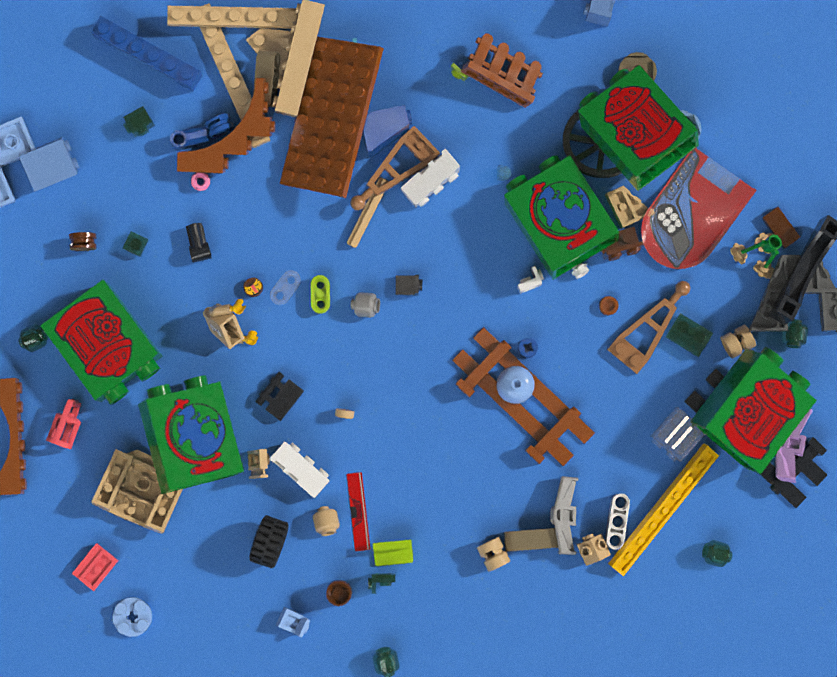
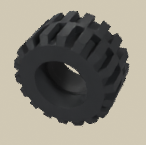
[249,515,289,569]

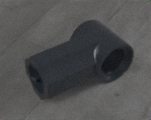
[186,223,212,263]

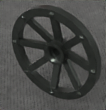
[563,108,622,178]

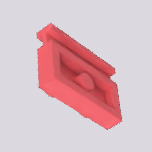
[72,543,119,591]

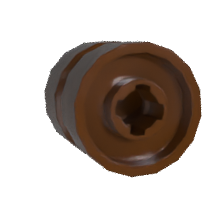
[326,580,352,606]

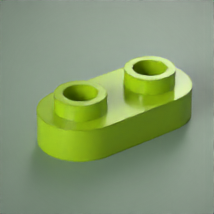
[311,275,330,314]

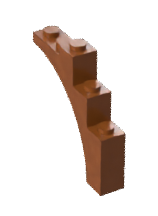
[177,78,275,173]

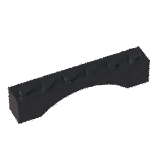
[768,215,837,325]

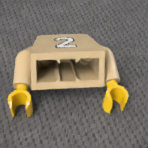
[203,299,258,349]

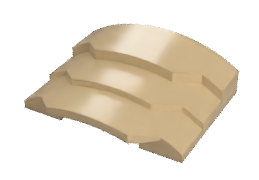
[91,449,183,534]

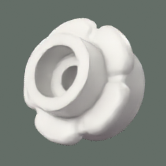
[571,263,589,279]

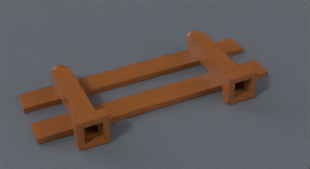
[452,328,595,466]

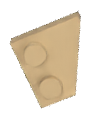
[605,186,655,229]

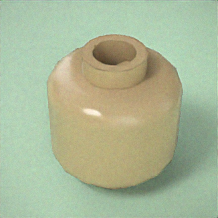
[313,506,340,536]

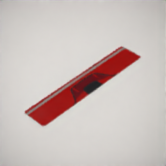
[347,472,370,551]

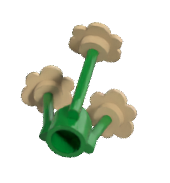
[730,233,782,279]

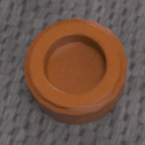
[599,296,619,316]

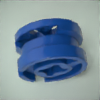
[205,113,235,138]

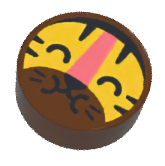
[244,278,263,297]

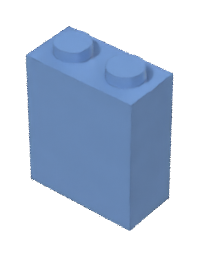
[19,137,79,192]

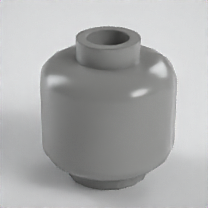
[351,292,380,318]

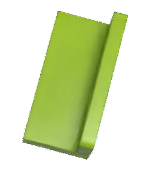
[373,539,413,566]

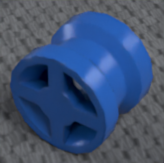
[518,338,538,358]

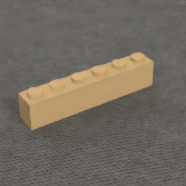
[272,0,325,118]

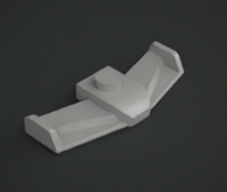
[550,476,578,555]

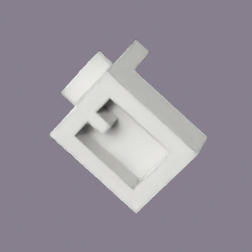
[517,266,544,294]

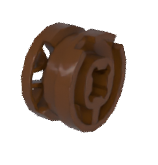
[69,232,97,251]

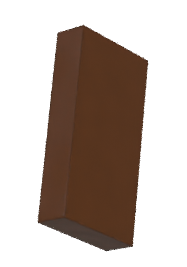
[762,207,801,249]

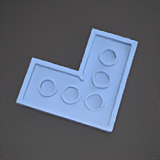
[0,116,35,208]

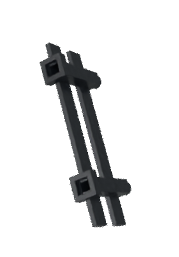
[684,369,827,508]

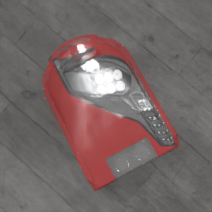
[641,147,757,269]

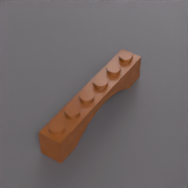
[0,378,27,495]

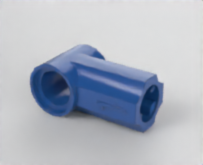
[170,126,209,150]

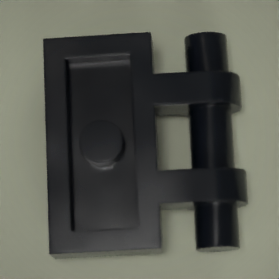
[255,371,304,421]

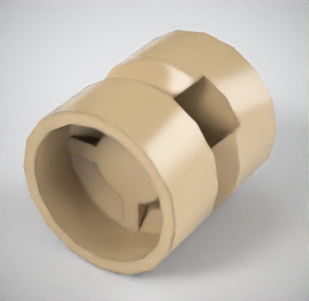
[720,324,756,359]
[477,537,511,572]

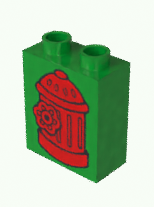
[578,65,699,191]
[40,280,163,405]
[690,347,817,474]

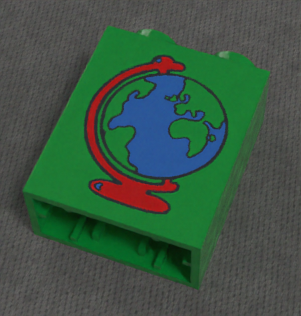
[504,155,619,280]
[138,375,244,495]

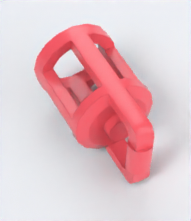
[46,399,81,449]

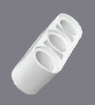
[605,494,630,550]

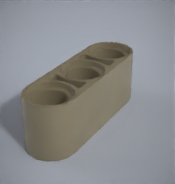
[253,50,280,108]
[504,528,558,551]

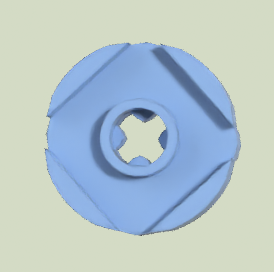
[113,597,152,637]

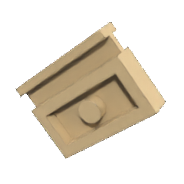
[247,449,270,479]

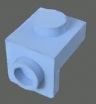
[276,607,310,638]

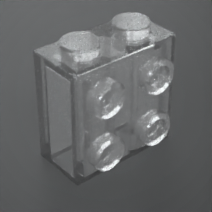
[651,407,705,462]

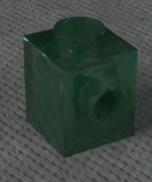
[123,106,155,137]

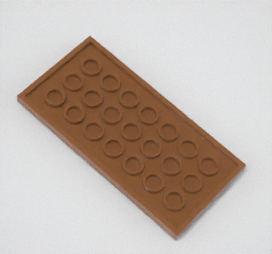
[280,37,384,198]

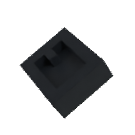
[396,275,423,295]

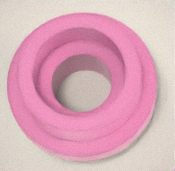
[191,172,210,191]

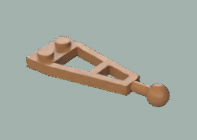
[350,126,440,210]
[607,281,691,374]

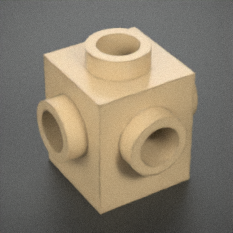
[577,533,611,566]

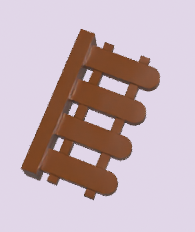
[460,33,543,108]

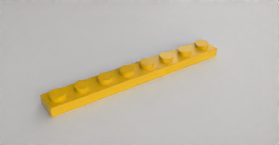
[608,443,719,576]

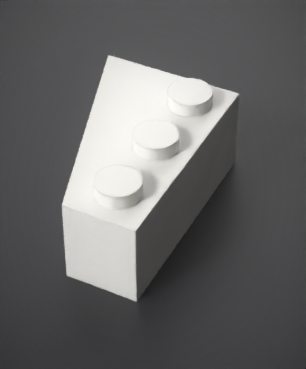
[401,148,460,208]
[270,442,330,498]

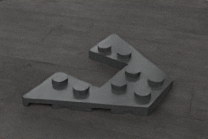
[749,255,837,332]

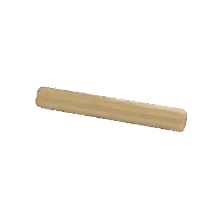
[347,178,388,248]

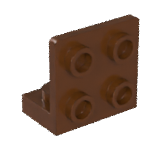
[601,227,644,261]

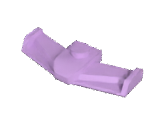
[775,409,813,483]

